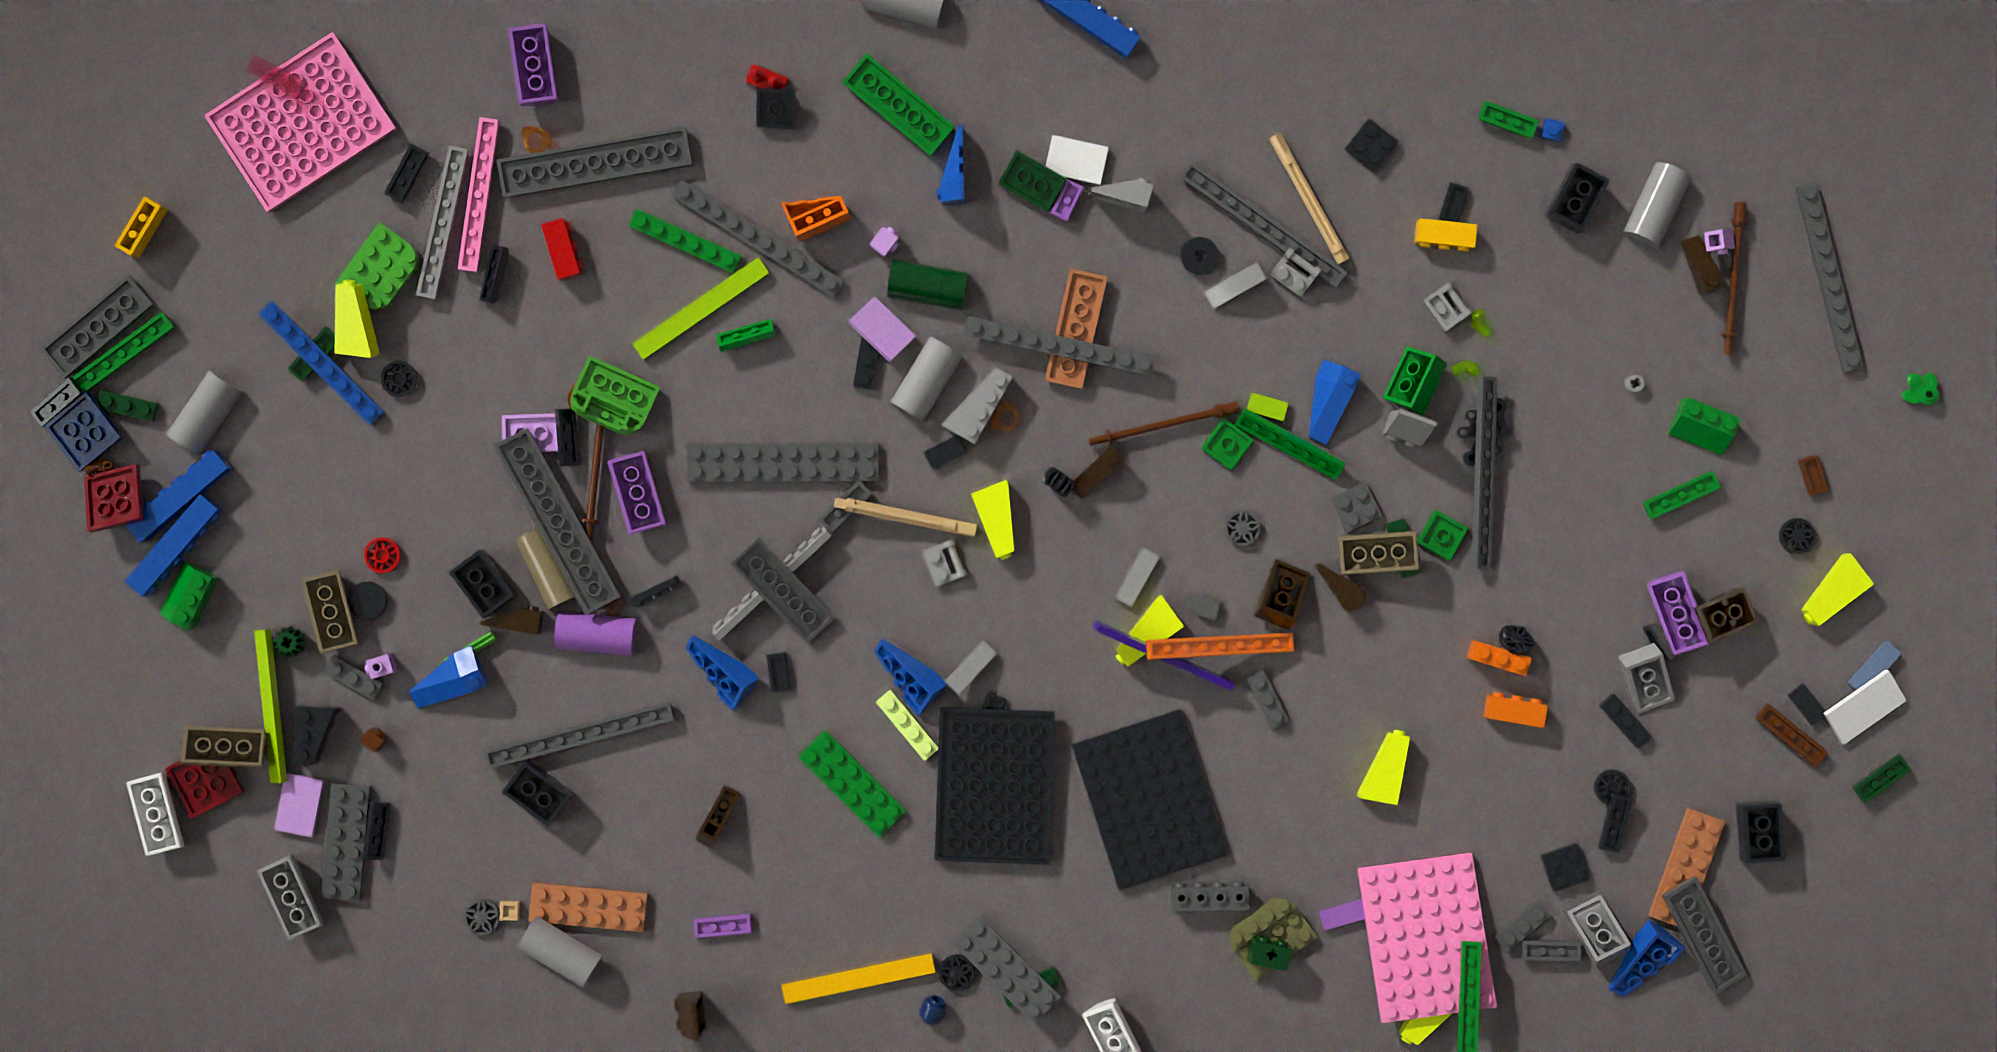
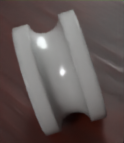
[1625,375,1644,393]

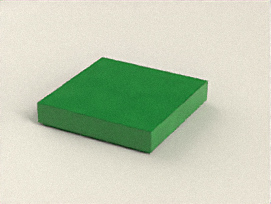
[1201,417,1254,471]
[1418,510,1469,562]

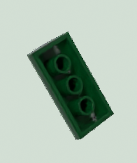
[887,259,969,311]

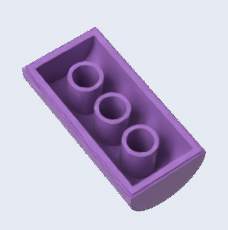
[508,23,558,107]
[607,450,666,535]
[1647,571,1709,655]
[554,611,637,657]

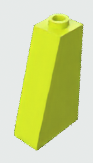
[335,280,379,358]
[971,480,1014,560]
[1801,553,1874,626]
[1115,595,1184,667]
[1357,729,1410,805]
[1398,1014,1451,1045]

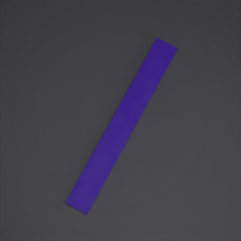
[1093,620,1235,691]

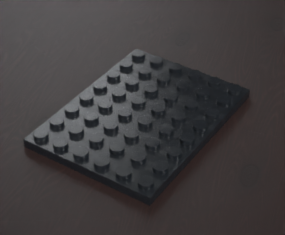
[934,707,1055,865]
[1071,709,1228,890]

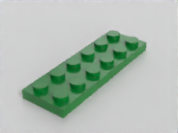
[842,53,955,157]
[798,729,906,838]

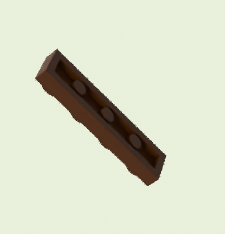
[1755,703,1828,767]

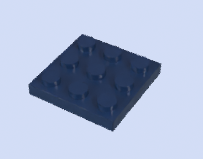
[44,391,124,472]

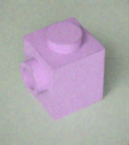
[869,226,899,258]
[1704,229,1735,255]
[365,653,398,679]

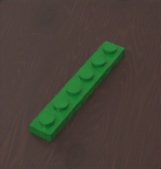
[629,209,742,274]
[73,312,176,392]
[1235,408,1346,480]
[1457,941,1482,1052]

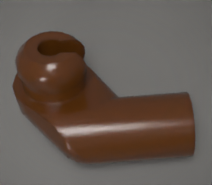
[83,459,114,476]

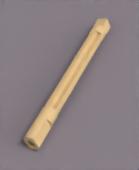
[1269,132,1350,264]
[833,497,977,537]

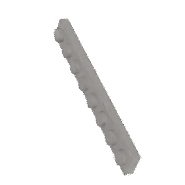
[416,145,469,300]
[712,527,832,640]

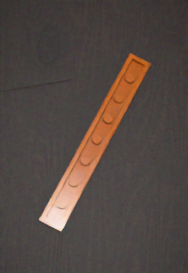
[1146,633,1294,660]

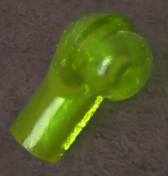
[1472,308,1491,337]
[1450,360,1480,376]

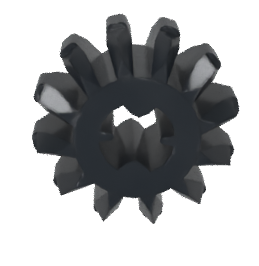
[1042,467,1075,497]

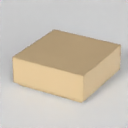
[499,900,520,921]

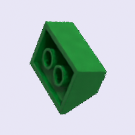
[1383,346,1448,416]
[1667,397,1742,455]
[159,561,220,630]

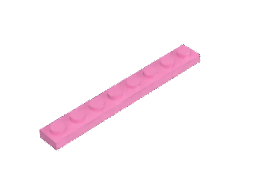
[458,117,500,272]

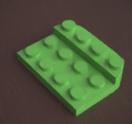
[334,222,419,310]
[571,355,660,436]

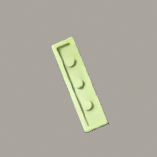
[876,689,938,761]

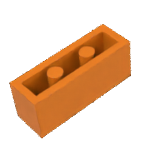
[1466,640,1532,676]
[1483,692,1548,728]

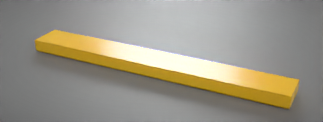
[781,953,936,1004]

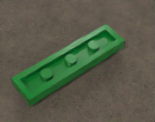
[1642,470,1721,520]

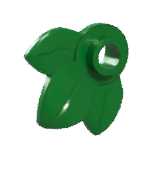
[1900,372,1939,405]

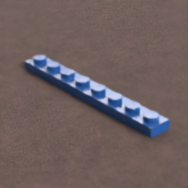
[258,301,384,425]

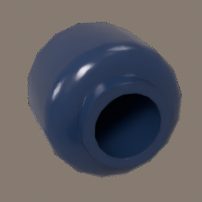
[919,995,947,1025]

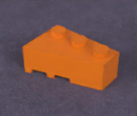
[781,196,851,242]

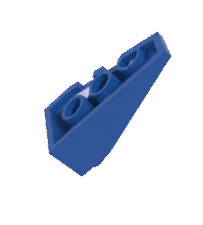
[937,125,964,205]
[1309,360,1362,445]
[686,635,759,711]
[874,639,947,716]
[409,645,488,708]
[1608,920,1685,997]

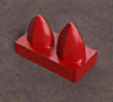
[745,64,788,89]

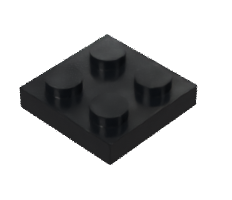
[756,88,796,129]
[1344,118,1399,173]
[1540,843,1590,892]

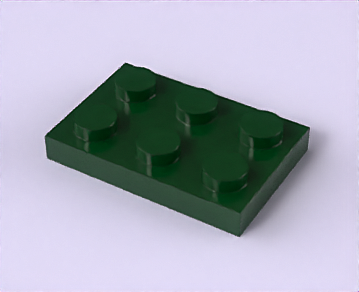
[998,150,1067,212]

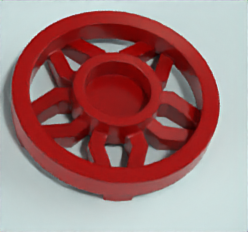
[364,537,401,573]

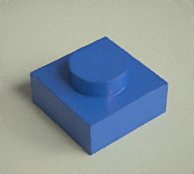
[1540,118,1565,142]

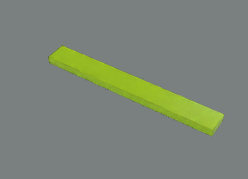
[632,257,770,360]
[254,629,287,783]

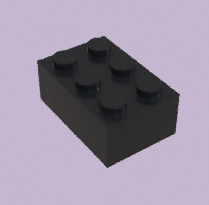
[1544,162,1610,234]
[448,549,518,619]
[501,759,575,827]
[1736,800,1786,864]

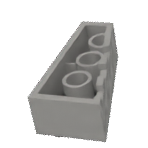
[941,368,1013,445]

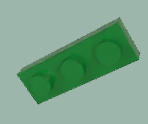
[1477,101,1539,140]
[716,318,776,352]

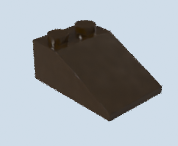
[1254,559,1311,630]
[1694,587,1759,644]
[674,991,706,1042]

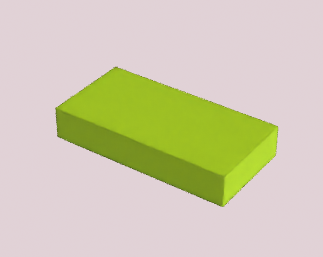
[1247,393,1289,422]

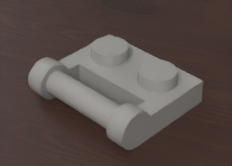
[1270,247,1321,296]
[1422,281,1472,332]
[922,539,968,587]

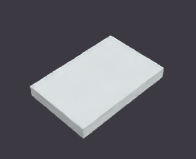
[1046,135,1108,185]

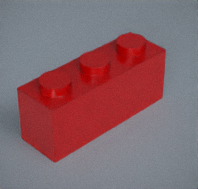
[541,218,584,281]

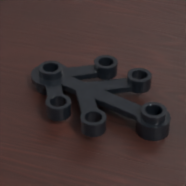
[1456,397,1512,466]

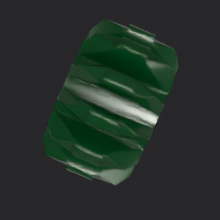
[272,626,307,659]

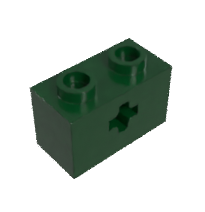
[1247,935,1293,972]

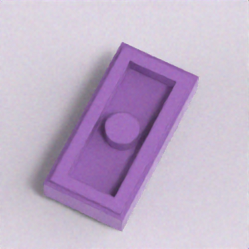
[1050,179,1084,222]

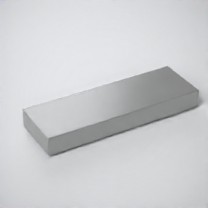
[1115,548,1160,607]
[944,640,997,695]

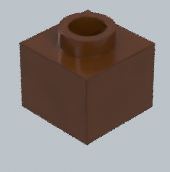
[359,727,389,753]

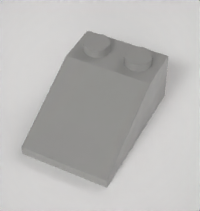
[1090,178,1153,213]
[1383,409,1437,449]
[1618,643,1675,713]
[1567,895,1631,968]

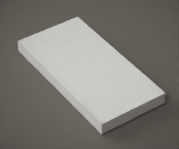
[1823,670,1907,744]

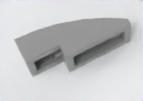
[1204,262,1266,309]

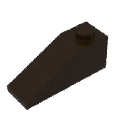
[1680,235,1724,295]
[1073,446,1124,500]
[1314,563,1367,613]
[480,605,545,635]
[695,785,741,849]

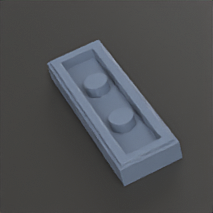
[1847,640,1902,691]

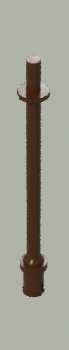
[1720,202,1747,355]
[1088,401,1239,446]
[581,424,604,541]

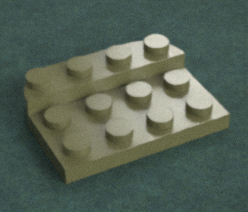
[1229,897,1317,981]

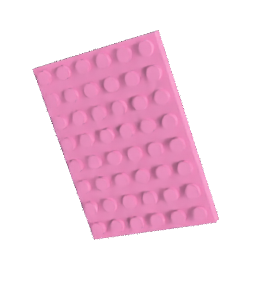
[204,32,397,213]
[1357,852,1497,1023]

